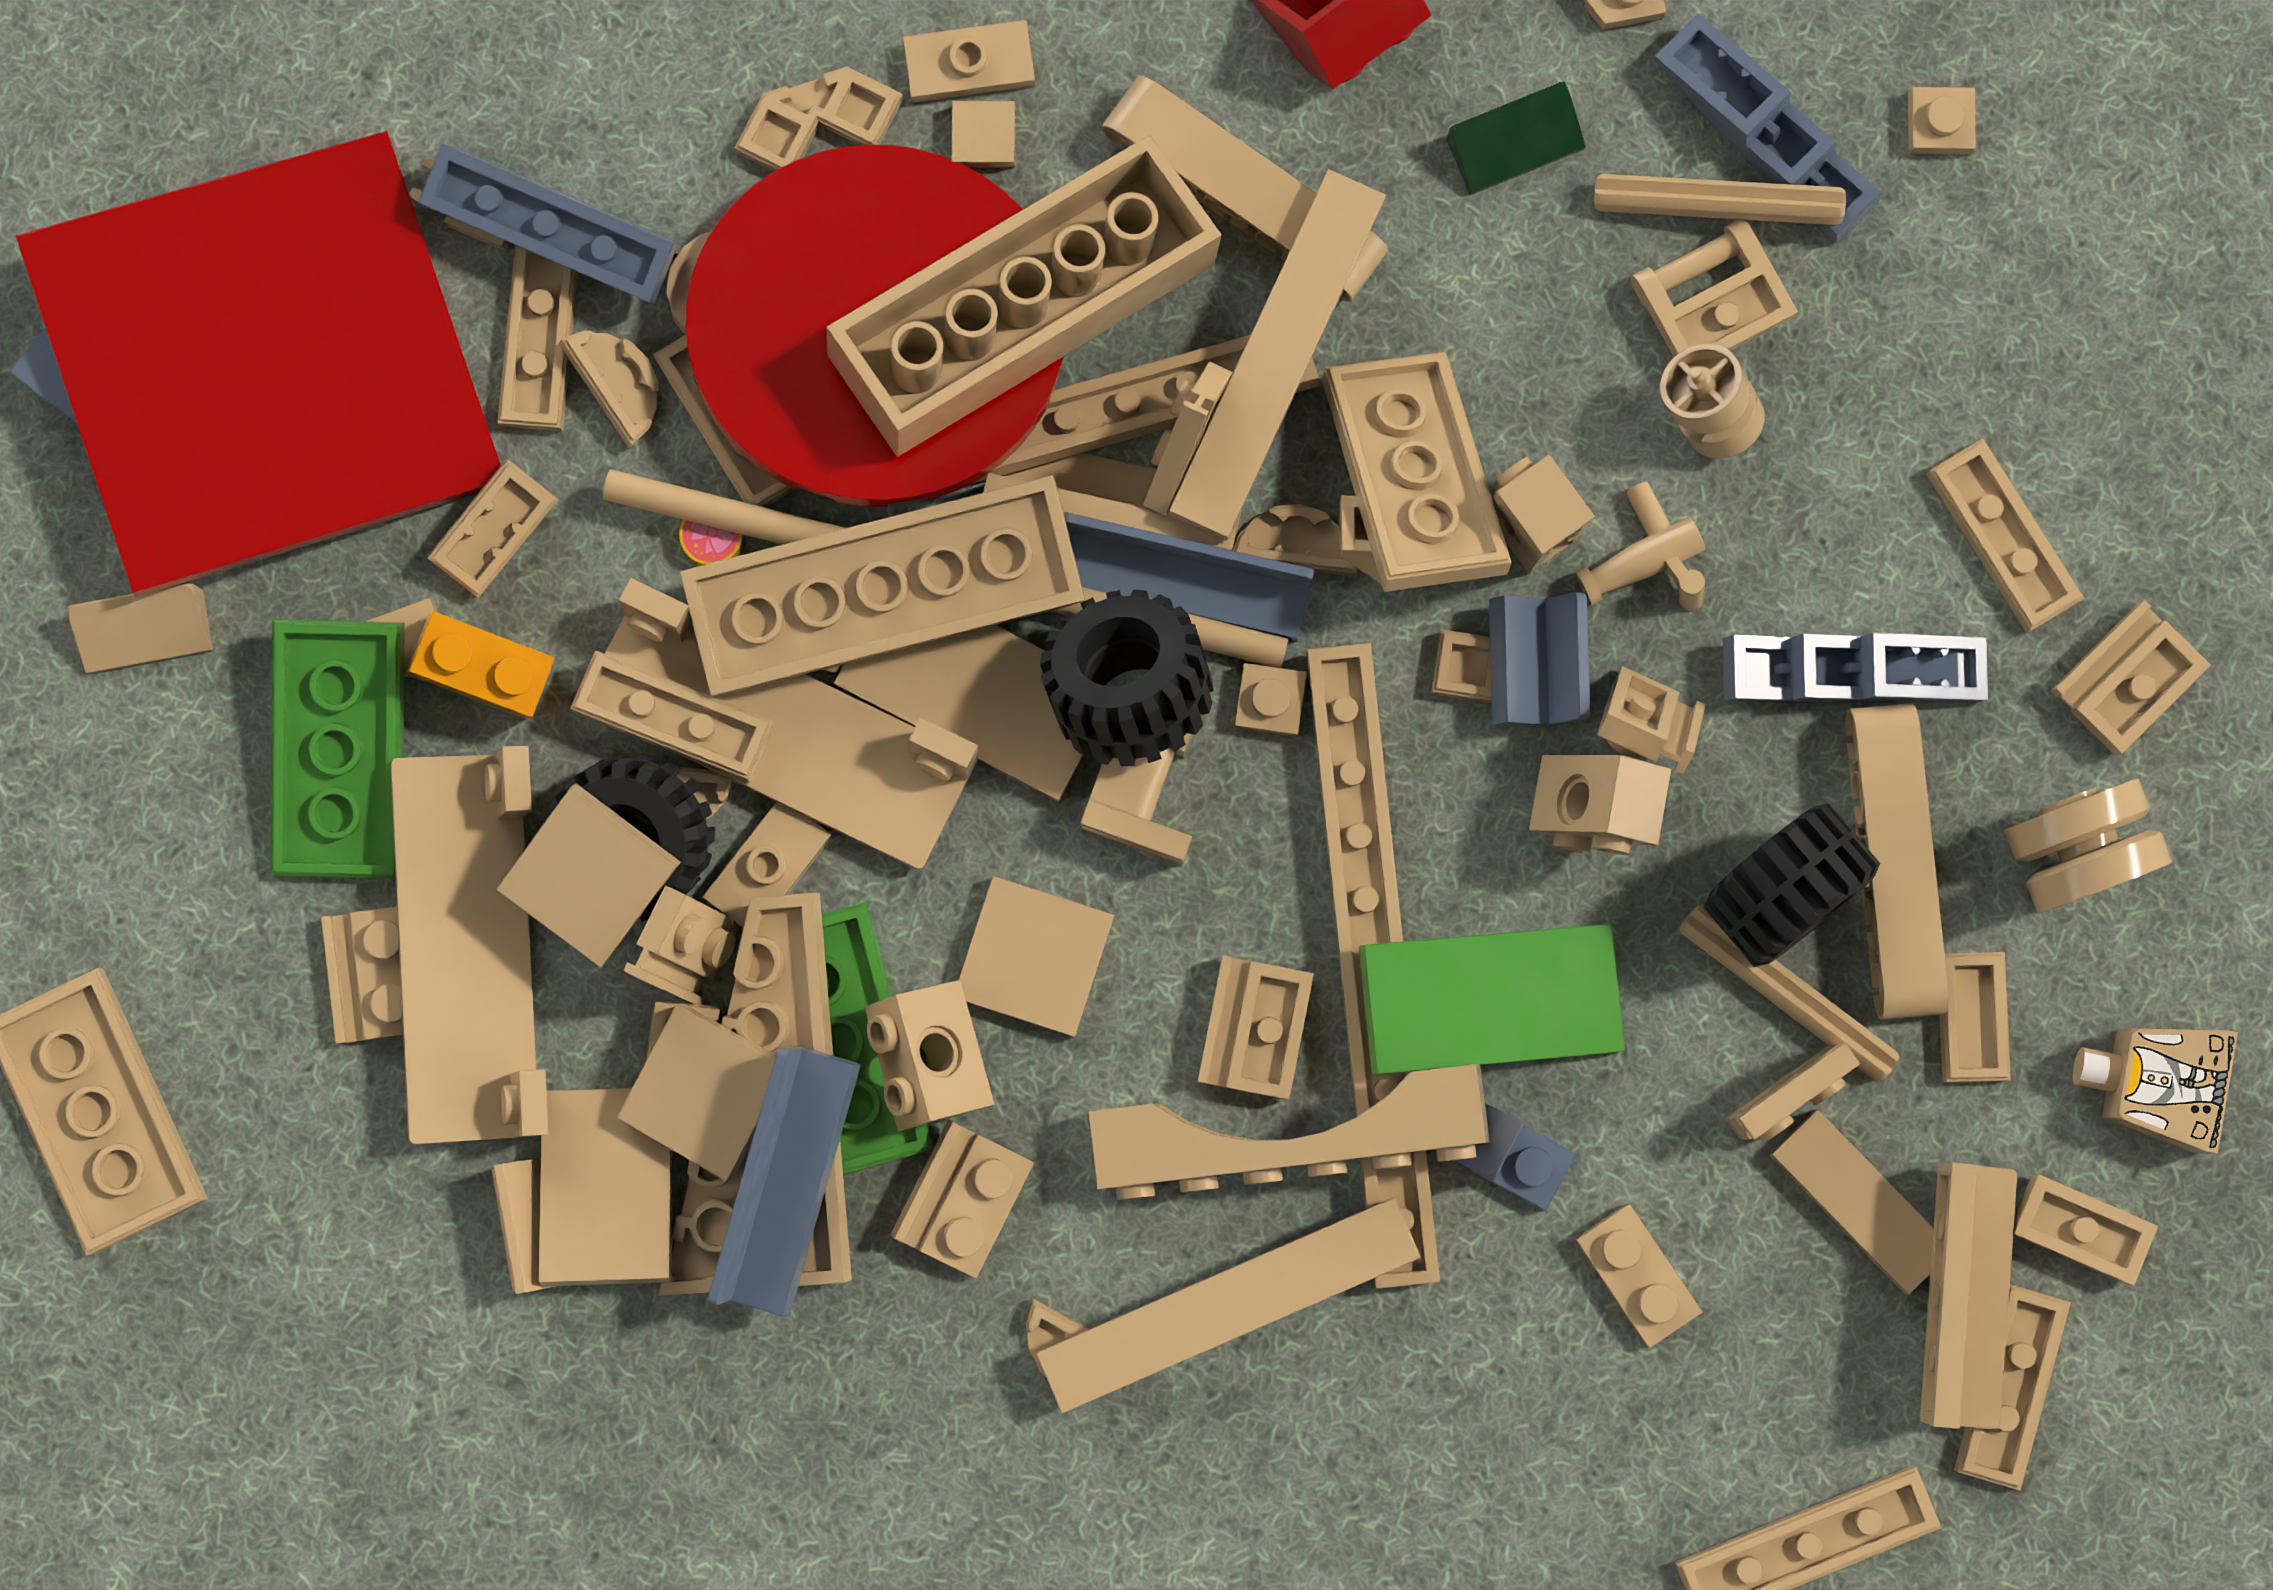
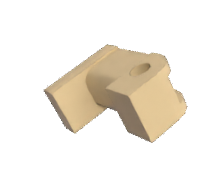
[1080,733,1192,865]

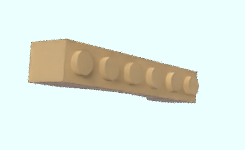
[1088,1064,1490,1200]

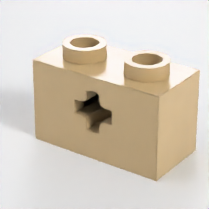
[1490,454,1595,574]

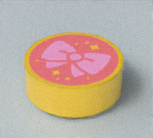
[679,520,744,566]

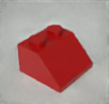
[1251,0,1432,90]

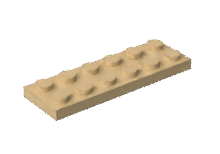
[680,475,1086,697]

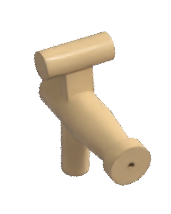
[1575,482,1706,612]

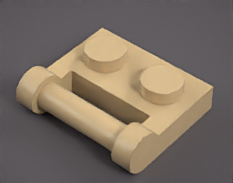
[1630,219,1798,357]

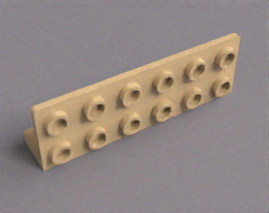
[605,578,978,870]
[390,746,549,1144]

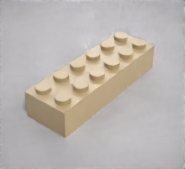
[827,134,1222,457]

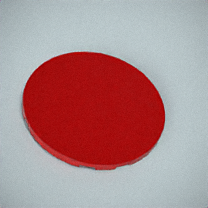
[685,144,1064,507]

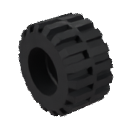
[1040,589,1214,766]
[541,753,715,922]
[1703,803,1880,967]

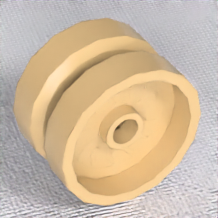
[2004,777,2174,914]

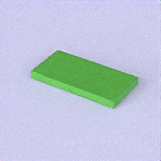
[270,619,405,878]
[822,902,934,1175]
[1359,924,1625,1075]

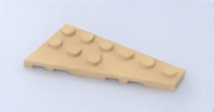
[658,893,852,1296]

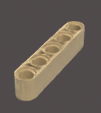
[1101,75,1388,302]
[1845,703,1949,1020]

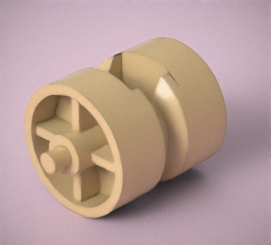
[1660,344,1765,458]

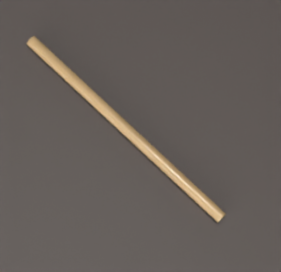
[603,469,1288,668]

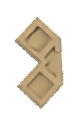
[734,67,904,171]

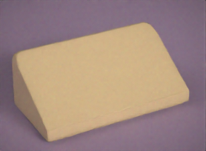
[67,583,213,674]
[491,1158,556,1294]

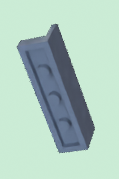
[418,144,685,303]
[1064,512,1314,642]
[707,1045,861,1317]

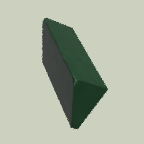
[1446,81,1586,196]

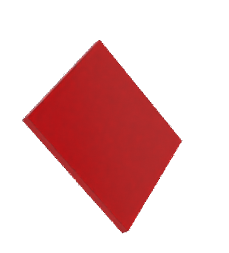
[15,131,501,598]

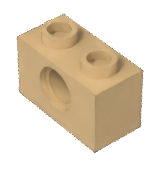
[1529,755,1671,855]
[864,980,995,1132]

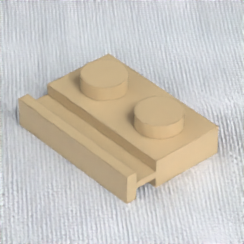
[1143,361,1233,516]
[2050,600,2211,756]
[1597,666,1706,774]
[623,885,740,1004]
[321,906,403,1044]
[1197,955,1314,1100]
[1725,1043,1860,1143]
[890,1119,1034,1279]

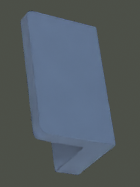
[1489,592,1590,728]

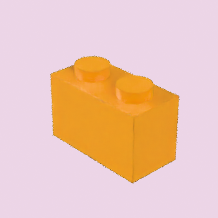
[405,611,555,720]

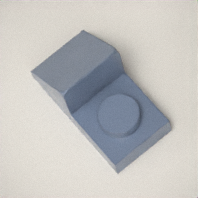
[1432,1104,1576,1211]

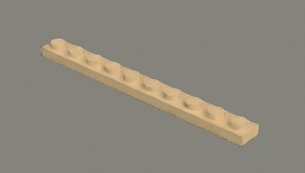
[1306,643,1440,1289]

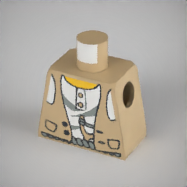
[2073,1028,2238,1154]

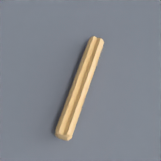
[1594,174,1846,225]
[1680,905,1900,1081]

